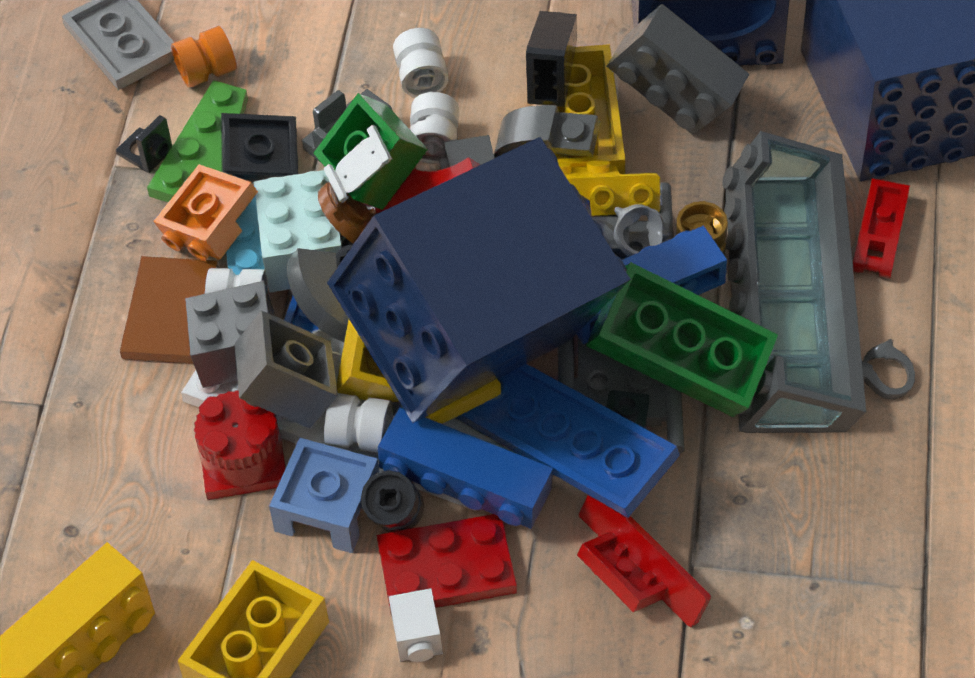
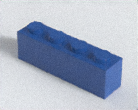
[577,225,727,344]
[378,408,553,529]

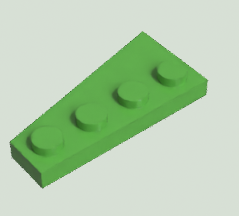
[147,80,248,202]

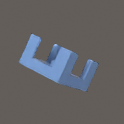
[269,438,380,553]

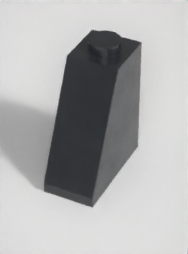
[526,11,577,107]

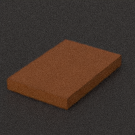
[120,256,219,364]

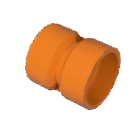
[171,26,237,88]

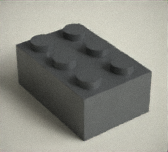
[606,4,749,135]

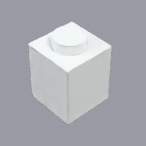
[389,588,443,662]

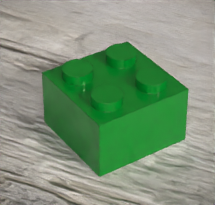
[313,93,428,210]

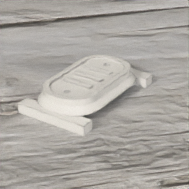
[323,125,392,203]

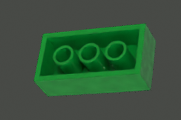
[586,262,778,417]

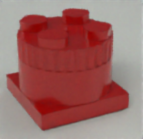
[194,390,286,500]

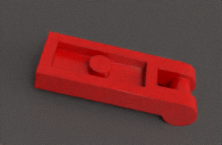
[853,178,910,279]

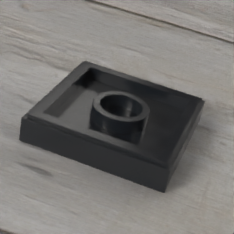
[220,113,298,182]

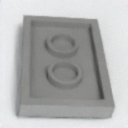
[62,0,174,91]

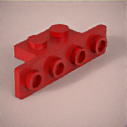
[577,495,711,627]

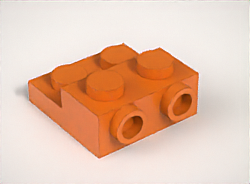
[153,164,258,261]

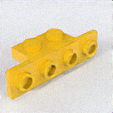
[558,160,660,216]

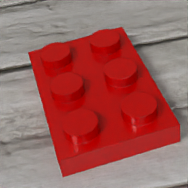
[376,514,517,616]

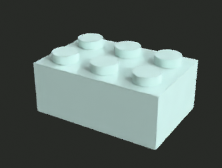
[254,170,342,292]

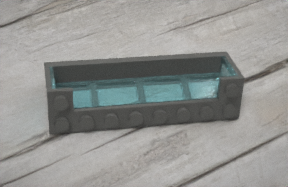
[722,131,866,433]

